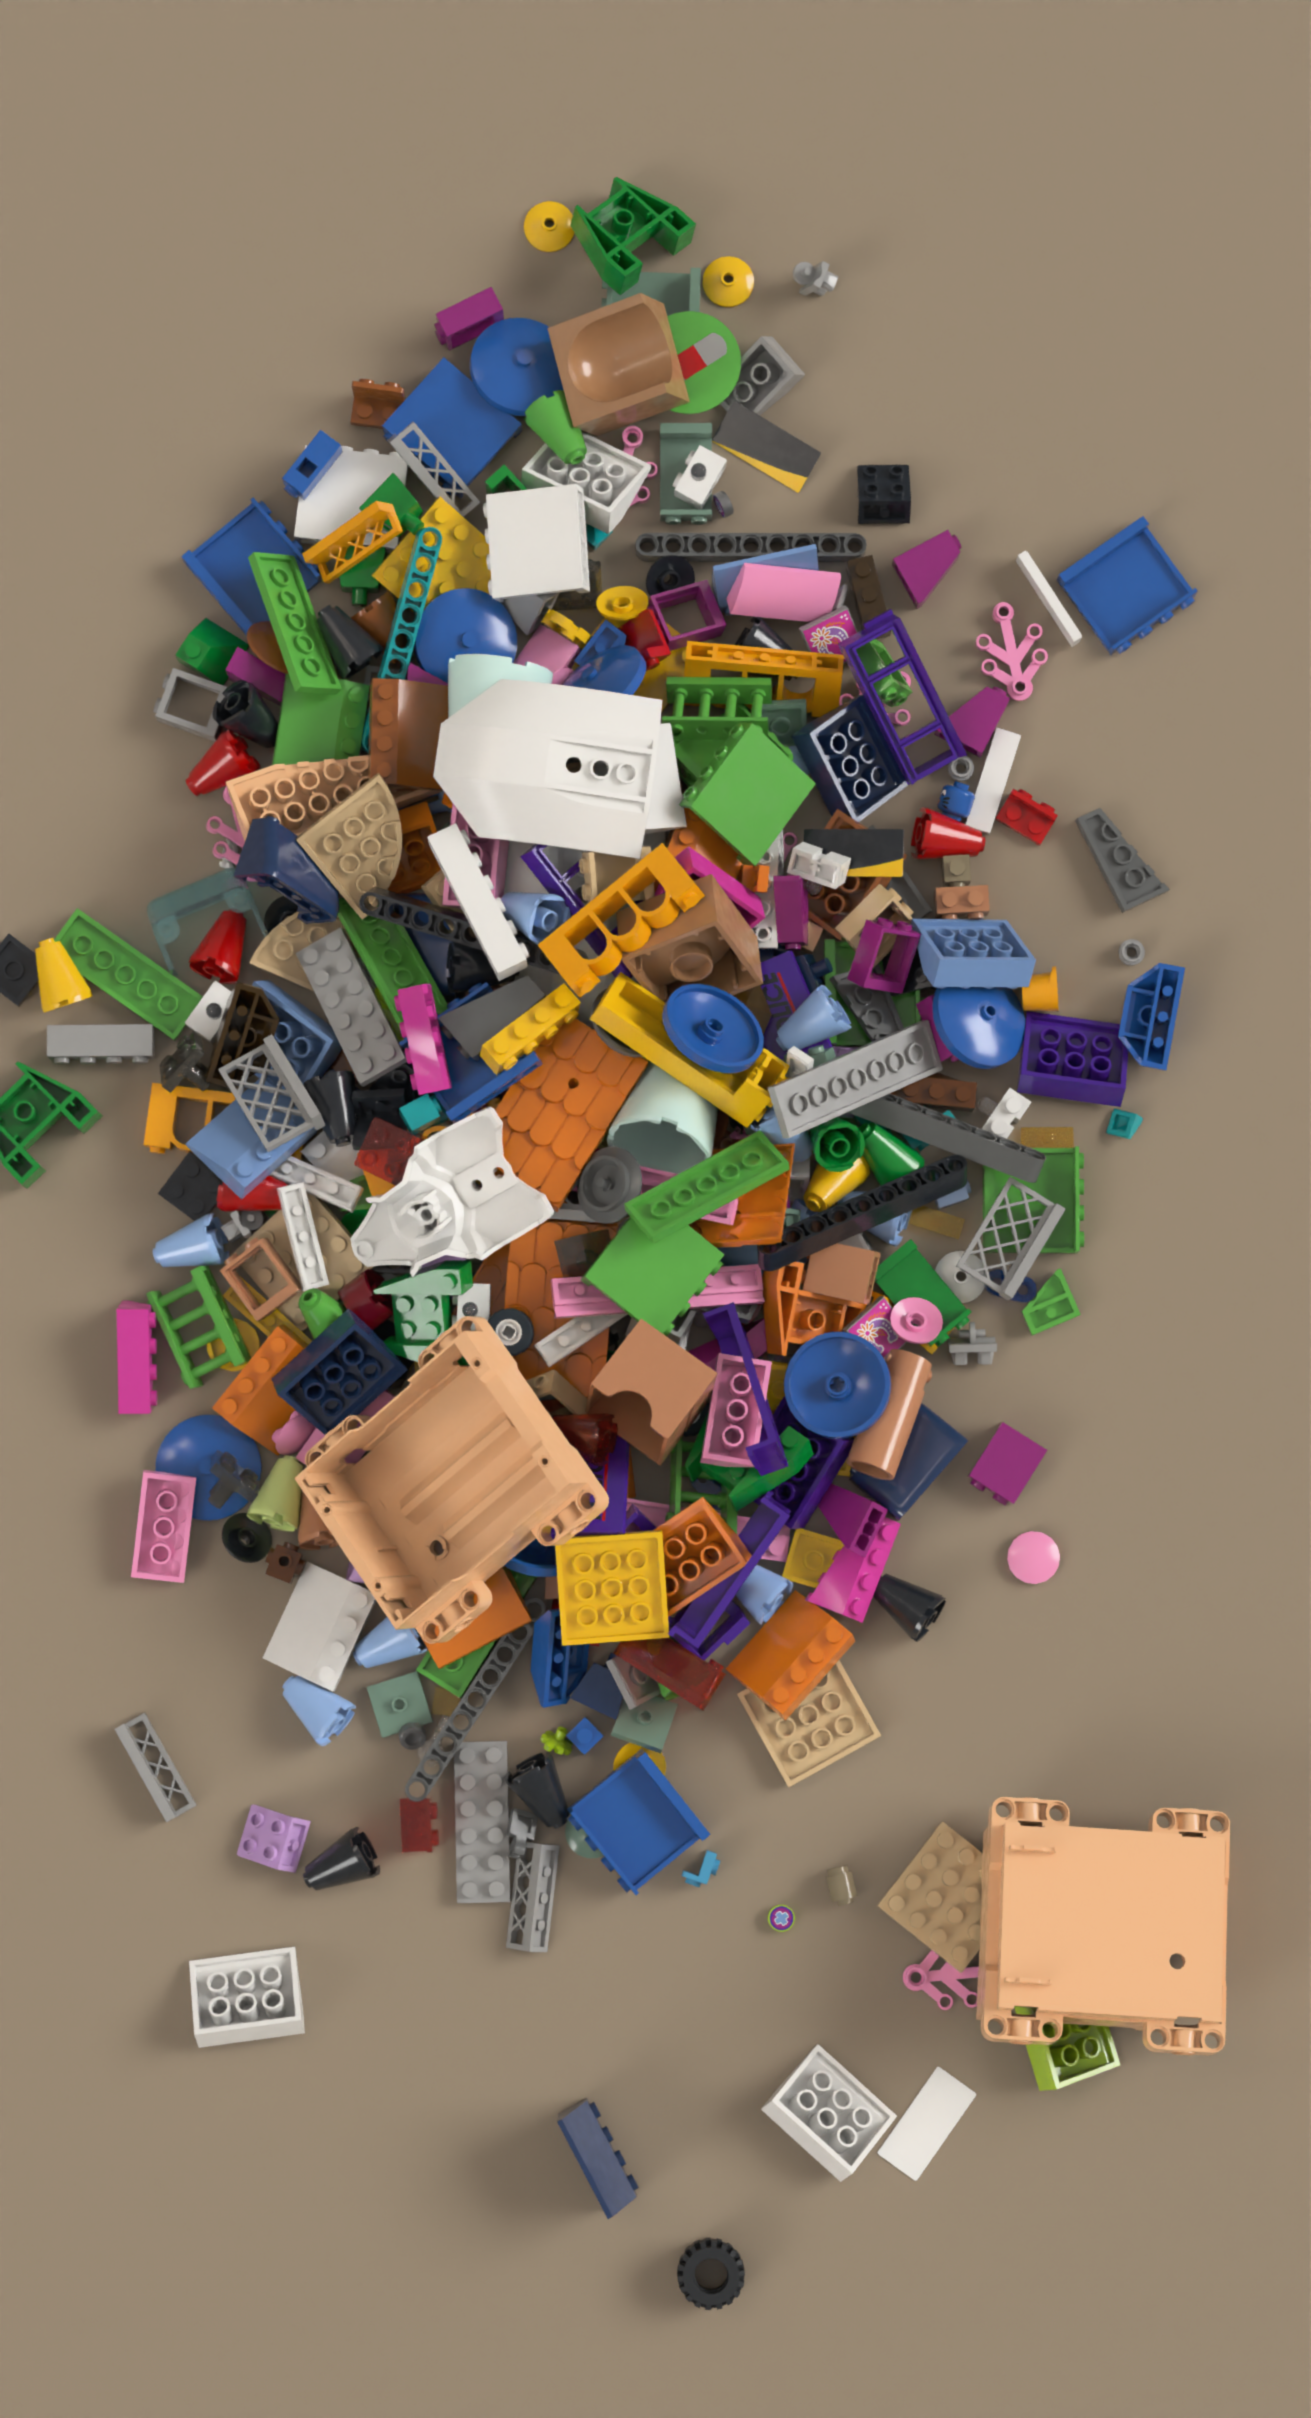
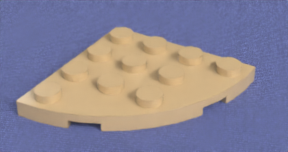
[296,773,402,920]
[249,912,360,993]

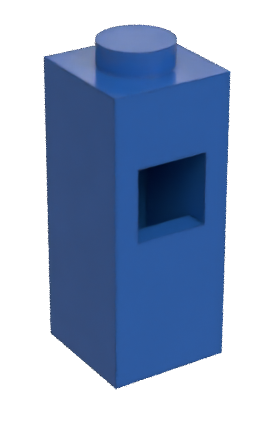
[282,430,343,500]

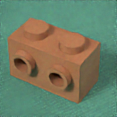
[934,885,990,919]

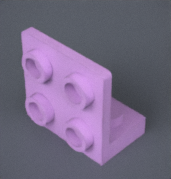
[237,1804,311,1873]

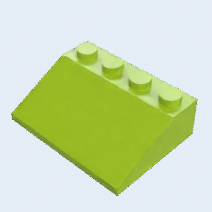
[1014,2006,1120,2091]

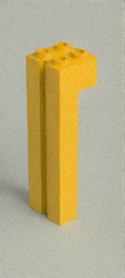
[590,972,790,1128]

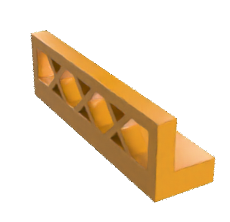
[302,501,403,584]

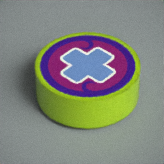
[768,1905,795,1932]

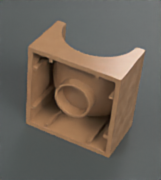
[547,293,690,436]
[616,874,763,1003]

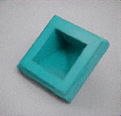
[586,523,613,550]
[1106,1108,1143,1139]

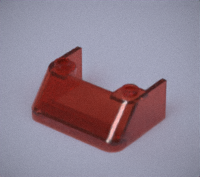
[613,1638,726,1711]

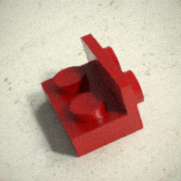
[995,789,1058,846]

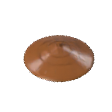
[247,621,289,674]

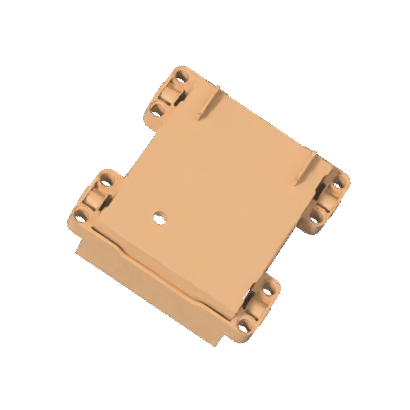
[295,1316,609,1644]
[976,1797,1230,2056]

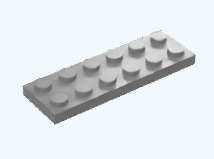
[296,927,407,1087]
[454,1741,511,1903]

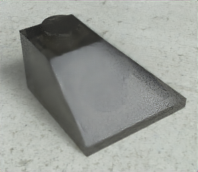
[554,1229,611,1278]

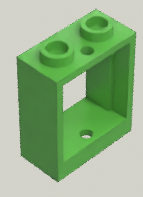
[856,639,913,707]

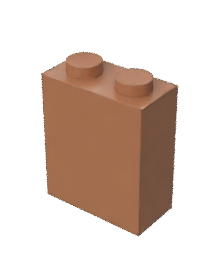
[801,1243,881,1305]

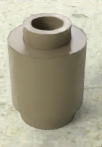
[826,1865,858,1906]

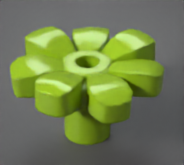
[540,1726,573,1755]

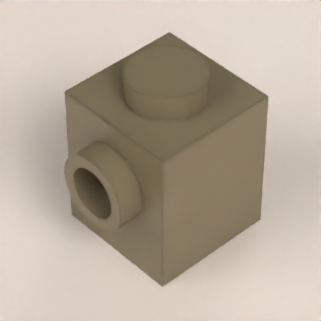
[941,855,971,887]

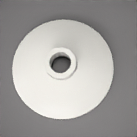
[935,1251,985,1303]

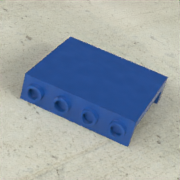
[382,357,522,499]
[181,497,321,636]
[1056,516,1198,655]
[399,982,543,1123]
[567,1748,711,1895]

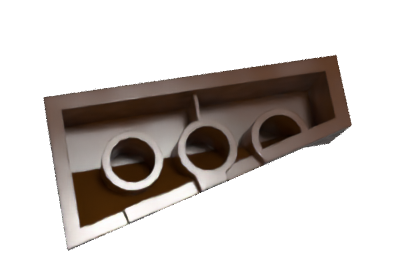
[890,1072,977,1112]

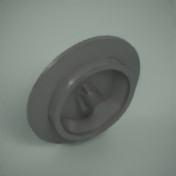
[577,1147,642,1224]

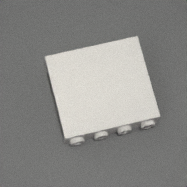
[294,445,409,553]
[483,484,590,602]

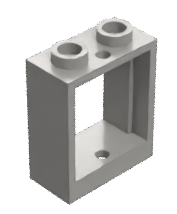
[153,668,227,741]

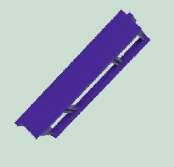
[838,609,967,785]
[520,844,644,979]
[703,1302,789,1476]
[668,1490,791,1648]
[626,1503,750,1664]

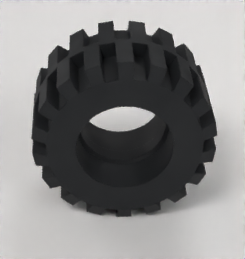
[677,2237,745,2310]

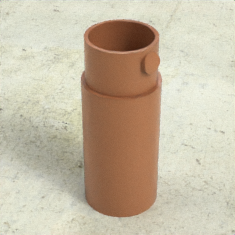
[846,1349,932,1480]

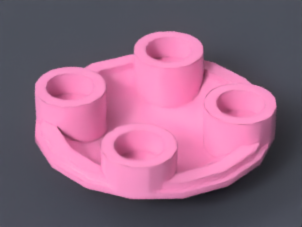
[272,1411,316,1455]
[1007,1531,1060,1584]

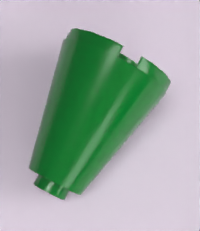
[808,1117,865,1172]
[859,1123,925,1186]

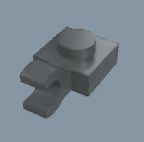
[506,1808,538,1859]

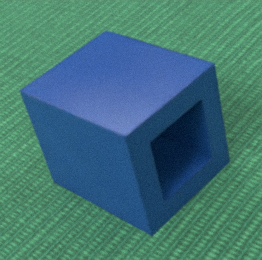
[566,1717,604,1755]

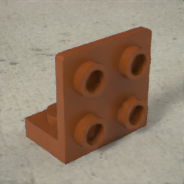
[350,379,406,429]

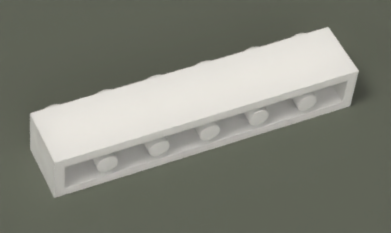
[427,823,530,981]

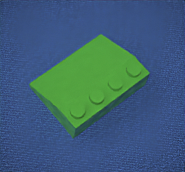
[272,674,370,765]

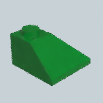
[175,618,249,686]

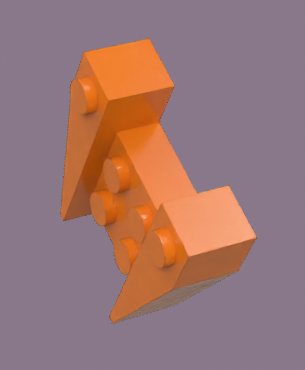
[762,1262,867,1356]

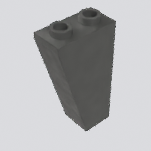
[438,975,546,1062]

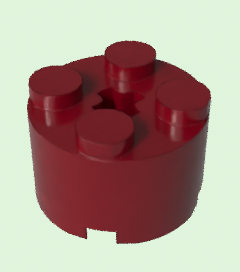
[337,1269,394,1330]

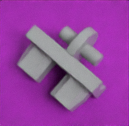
[793,261,838,296]
[221,1210,264,1243]
[947,1322,997,1365]

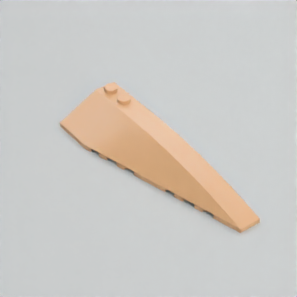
[226,755,442,841]

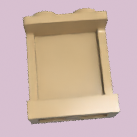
[579,846,655,904]

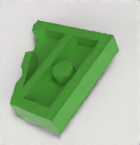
[1021,1268,1081,1336]

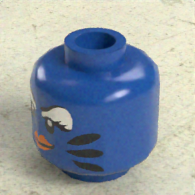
[937,781,975,821]

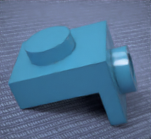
[681,1850,720,1887]

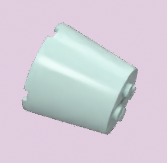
[448,654,553,718]
[607,1060,718,1174]

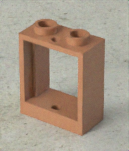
[220,1237,302,1321]

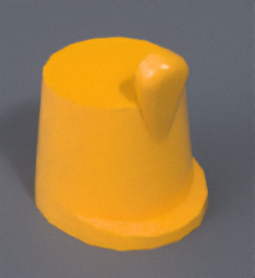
[1022,966,1059,1012]

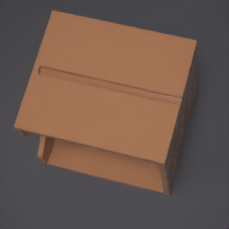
[585,1319,718,1466]

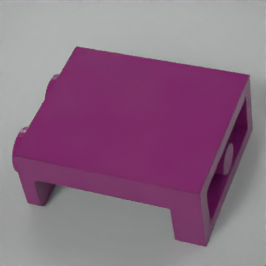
[967,1422,1047,1506]

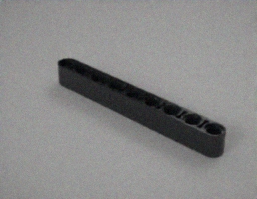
[359,887,589,974]
[757,1155,967,1271]

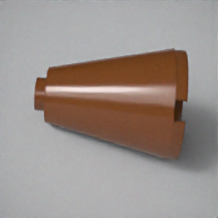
[351,591,414,666]

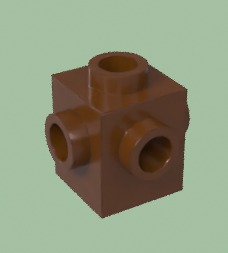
[265,1542,306,1584]

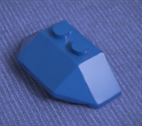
[1118,963,1185,1071]
[530,1608,589,1708]

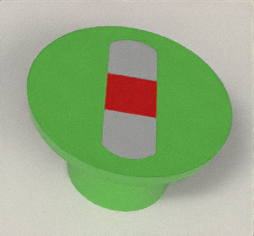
[667,311,741,414]

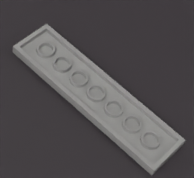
[768,1020,943,1138]

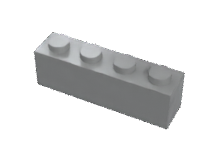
[47,1024,155,1064]

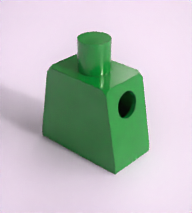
[359,473,424,537]
[337,546,387,607]

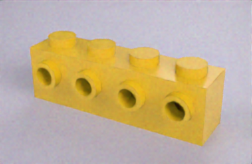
[479,983,581,1075]

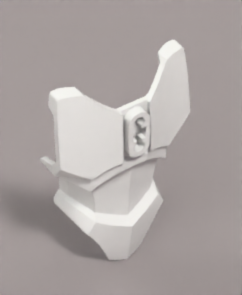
[350,1107,554,1277]

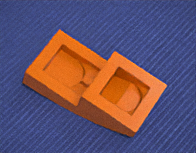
[737,865,770,893]

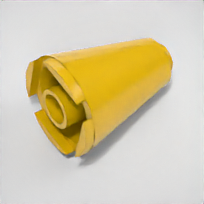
[35,938,93,1013]
[803,1155,870,1212]

